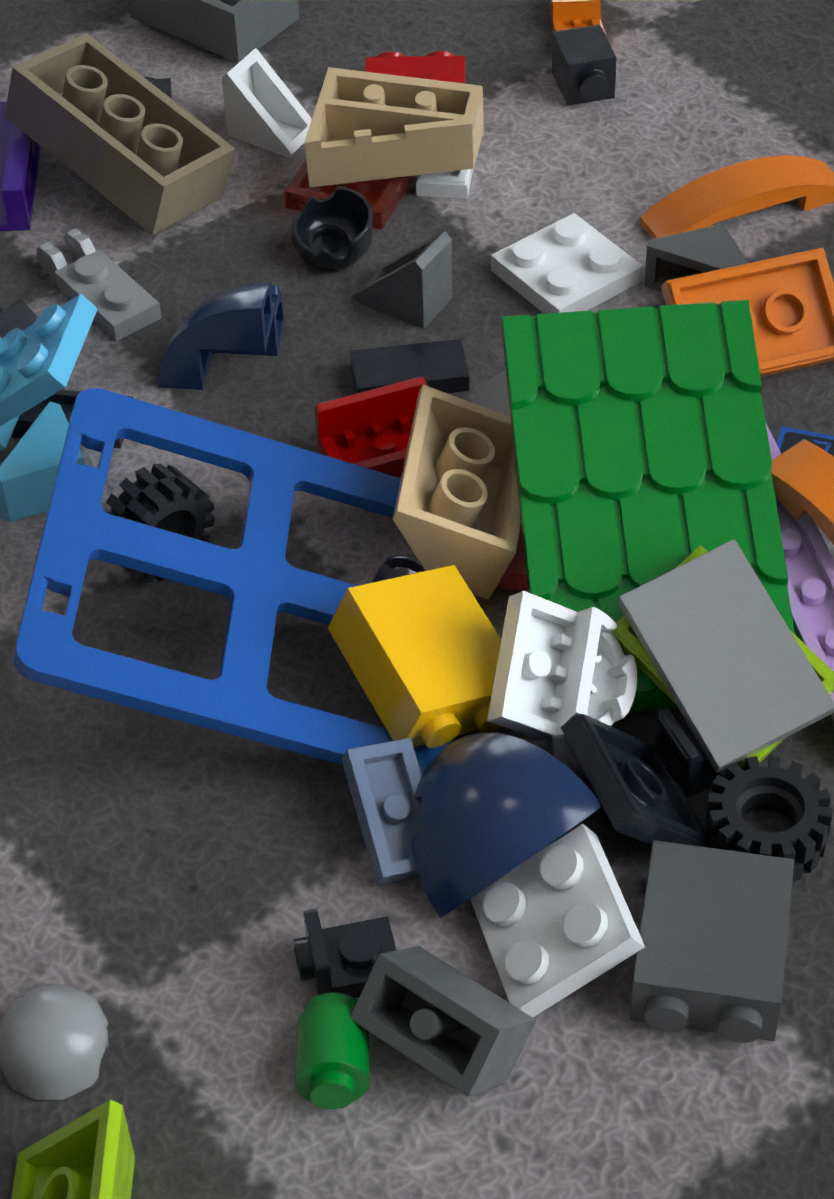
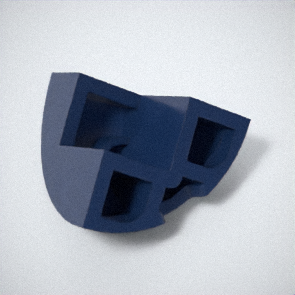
[158,282,285,390]
[412,733,602,918]

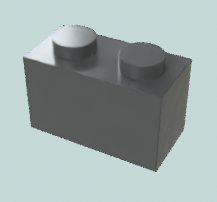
[350,946,536,1097]

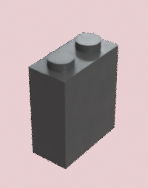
[630,840,795,1043]

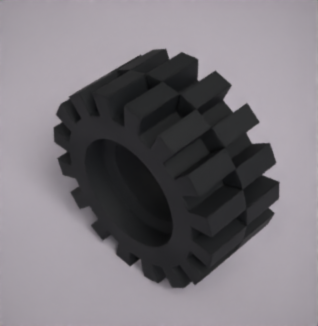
[105,463,215,583]
[705,756,833,882]

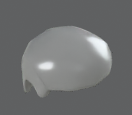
[0,984,109,1100]

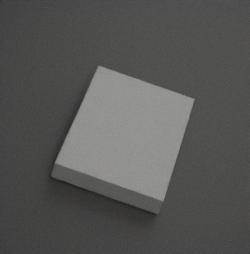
[618,539,834,773]

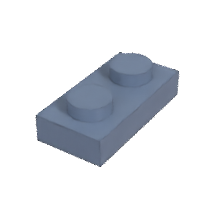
[341,738,422,886]

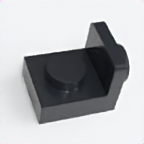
[293,908,396,998]

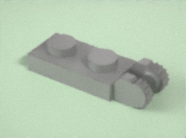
[36,228,162,341]

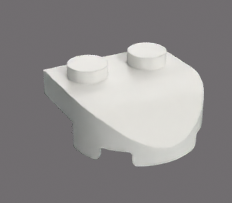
[487,591,637,742]

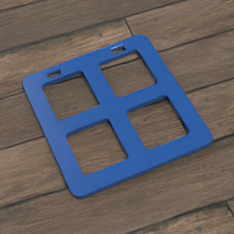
[12,388,457,775]

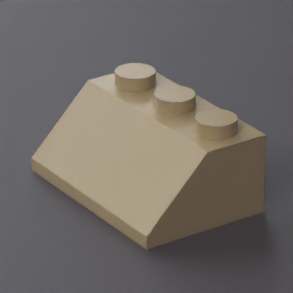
[393,385,521,600]

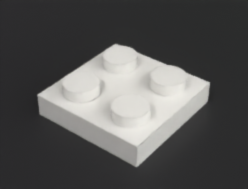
[491,213,643,314]
[470,824,645,1017]

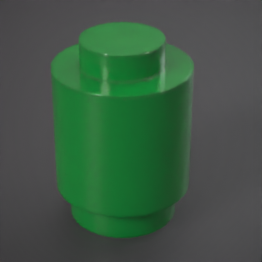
[295,993,369,1109]

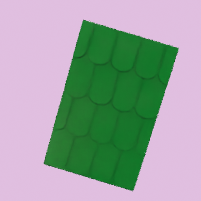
[502,300,795,712]

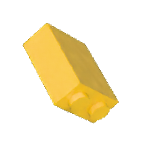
[328,565,502,748]

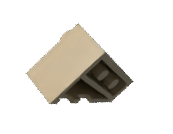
[304,67,484,187]

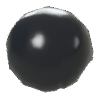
[291,186,373,270]

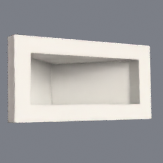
[222,48,312,158]

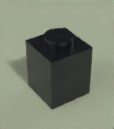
[552,25,617,106]

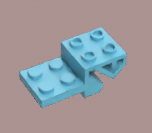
[0,294,97,452]

